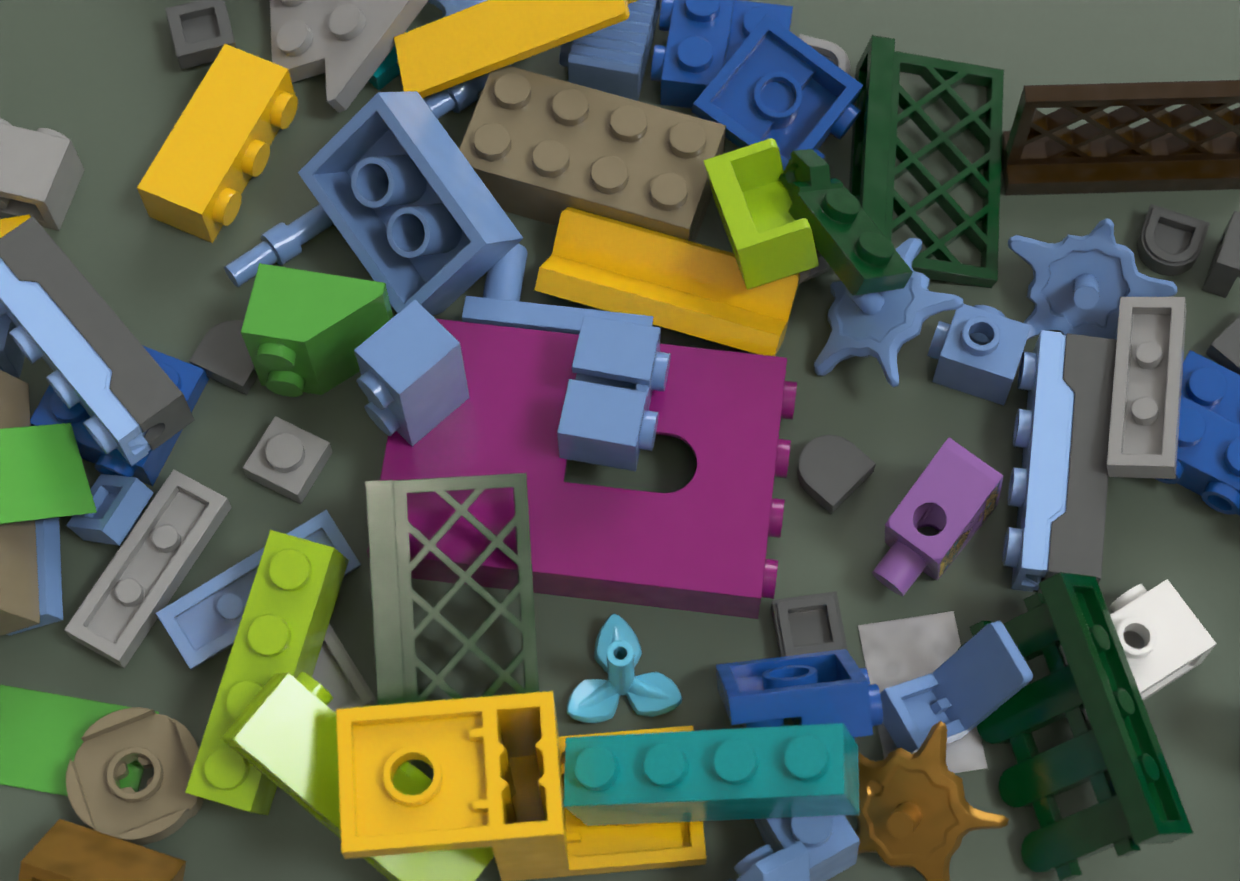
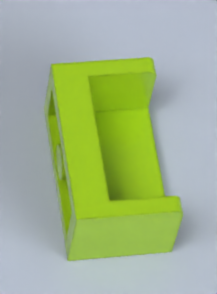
[703,138,819,290]

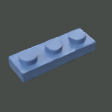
[156,509,361,670]

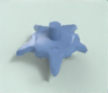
[1007,218,1177,340]
[814,238,963,387]

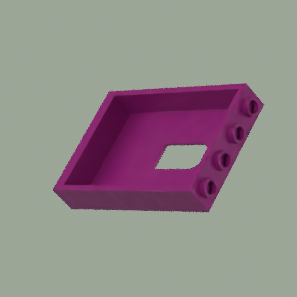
[367,319,797,619]

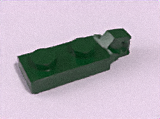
[779,149,913,295]

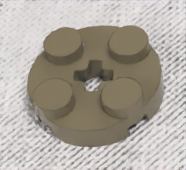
[66,707,204,845]

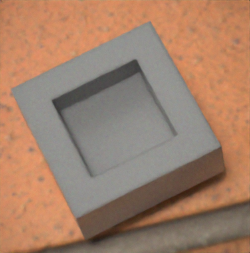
[243,416,333,504]

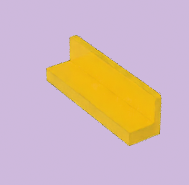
[394,0,638,98]
[534,207,800,356]

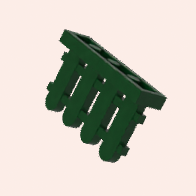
[958,572,1193,881]

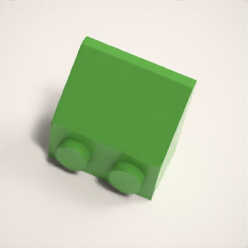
[241,263,393,397]

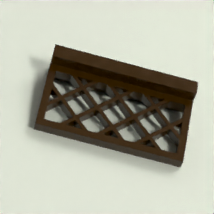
[1001,80,1240,196]

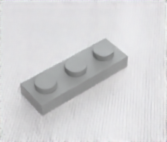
[1107,297,1187,479]
[64,469,232,668]

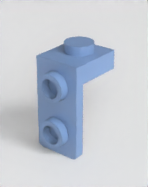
[880,621,1033,754]

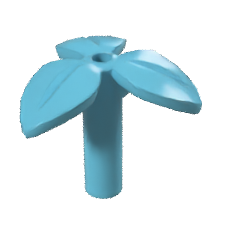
[566,613,682,723]

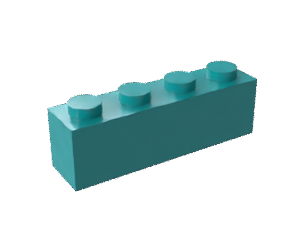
[564,723,860,826]

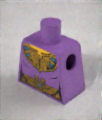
[872,437,1003,596]

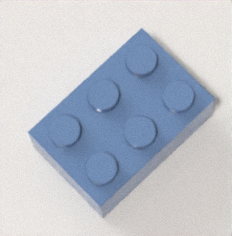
[298,91,523,315]

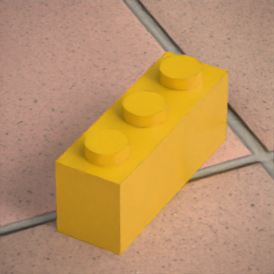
[137,44,298,243]

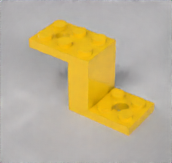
[336,691,707,881]

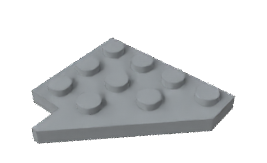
[270,0,428,113]

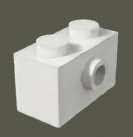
[1110,579,1216,700]

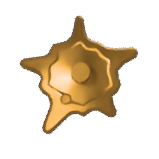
[855,721,1009,881]

